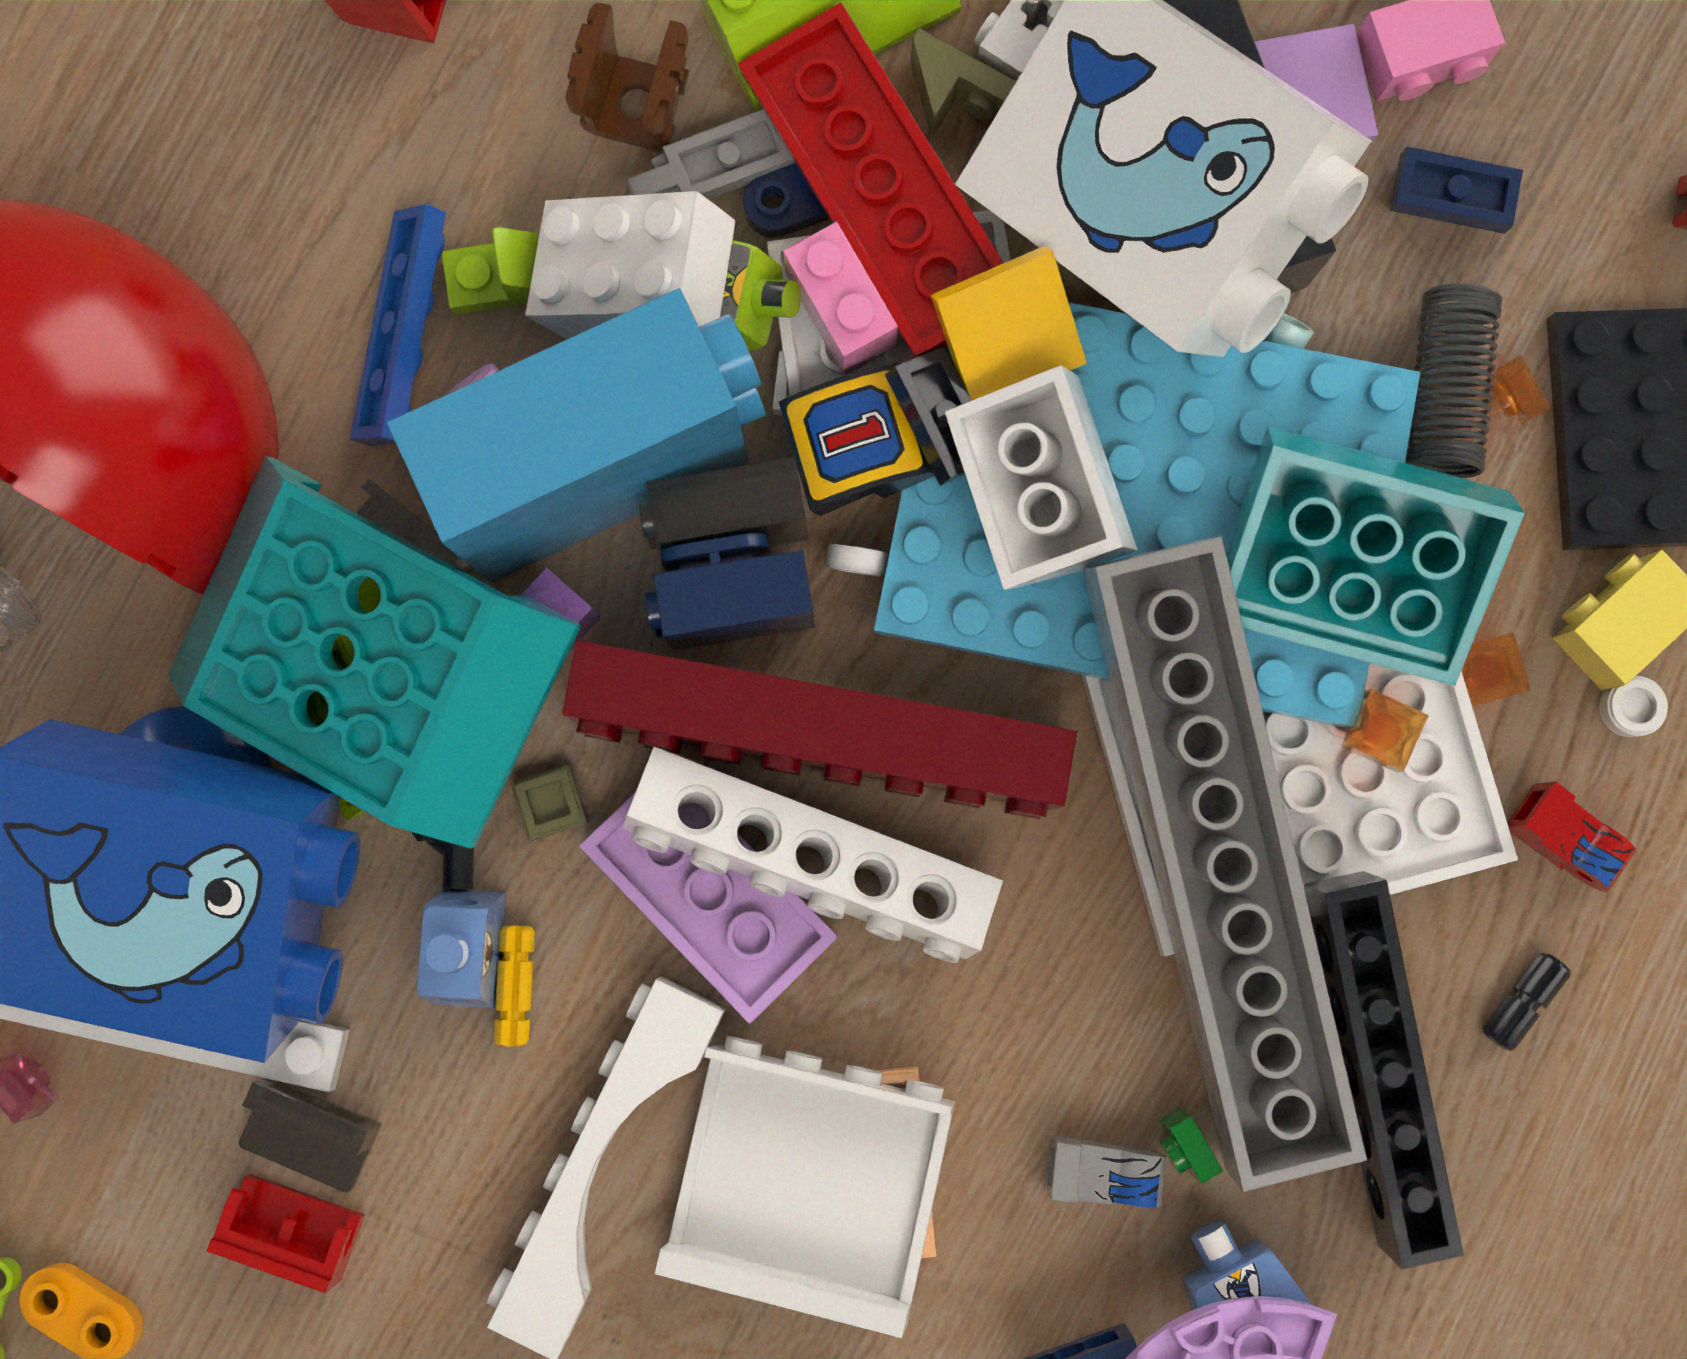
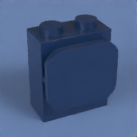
[645,533,815,651]

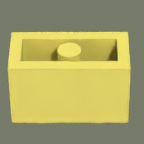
[1552,550,1687,691]

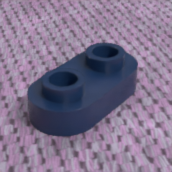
[743,163,829,238]

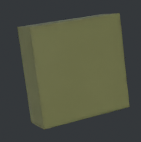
[510,764,589,841]

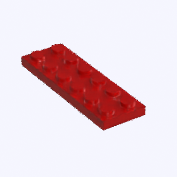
[738,2,1004,358]

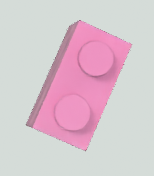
[1356,0,1505,102]
[783,222,898,375]

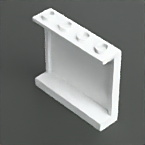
[655,1036,955,1338]

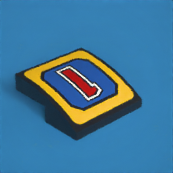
[778,363,935,516]

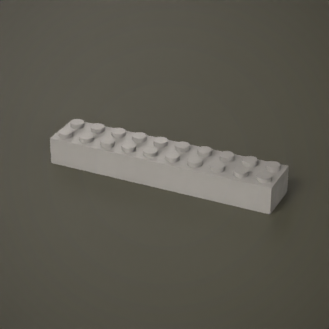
[1083,536,1367,1192]

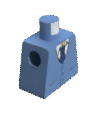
[417,889,507,1009]
[1182,1220,1333,1337]

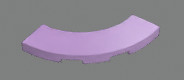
[1126,1296,1337,1359]

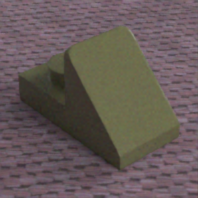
[911,28,1016,137]

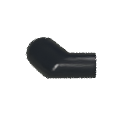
[411,832,474,889]

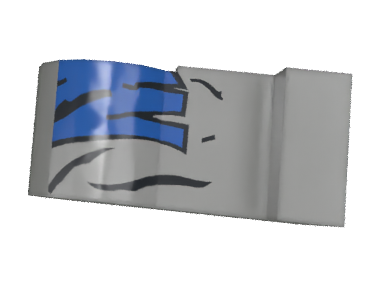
[1045,1134,1166,1208]

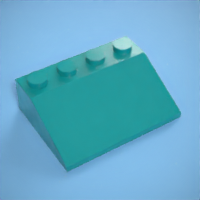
[1227,426,1525,686]

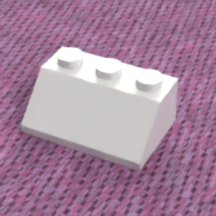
[945,365,1138,590]

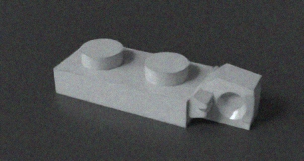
[628,109,795,200]

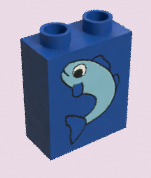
[0,719,360,1063]

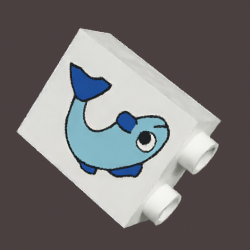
[955,0,1372,357]

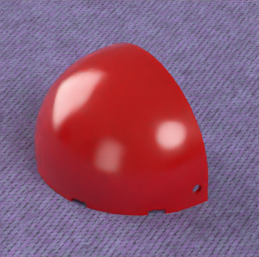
[0,198,279,595]

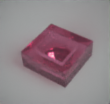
[0,1053,59,1124]

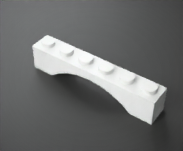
[487,976,727,1359]

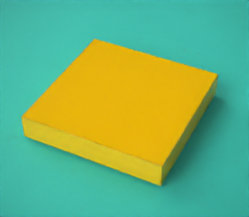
[931,245,1087,401]

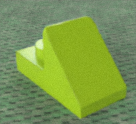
[442,227,540,315]

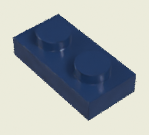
[1390,147,1523,234]

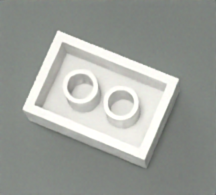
[525,191,736,339]

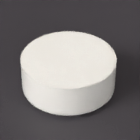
[825,544,888,577]
[1599,676,1668,737]

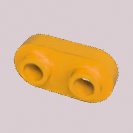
[19,1263,143,1359]

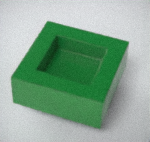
[1159,1108,1223,1184]

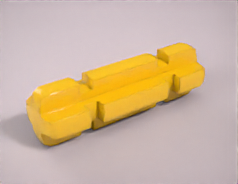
[493,925,535,1047]

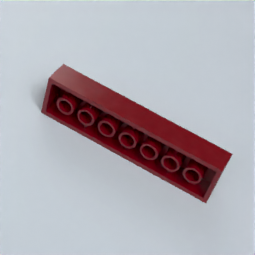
[562,640,1078,819]

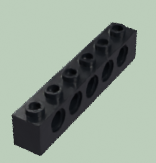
[1303,871,1464,1269]

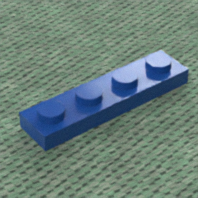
[350,204,446,446]

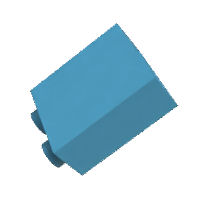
[387,288,766,583]

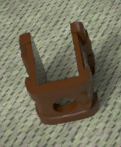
[566,3,690,151]

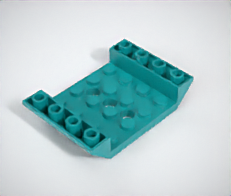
[168,456,581,848]

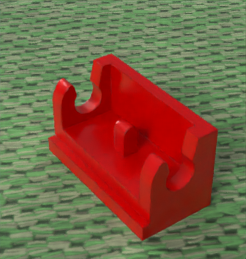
[206,1174,365,1293]

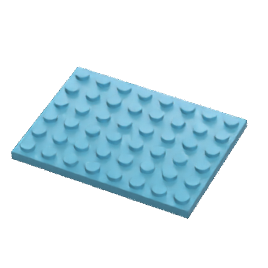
[874,303,1421,729]

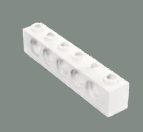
[622,747,1003,963]

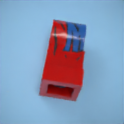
[1507,781,1636,892]

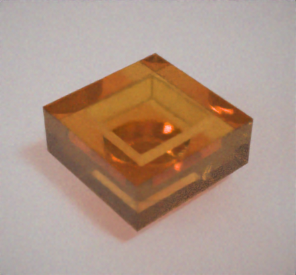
[1491,355,1551,426]
[1461,632,1531,706]
[1341,689,1429,773]

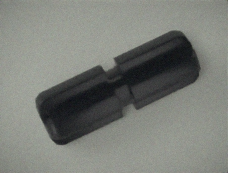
[1483,953,1571,1051]

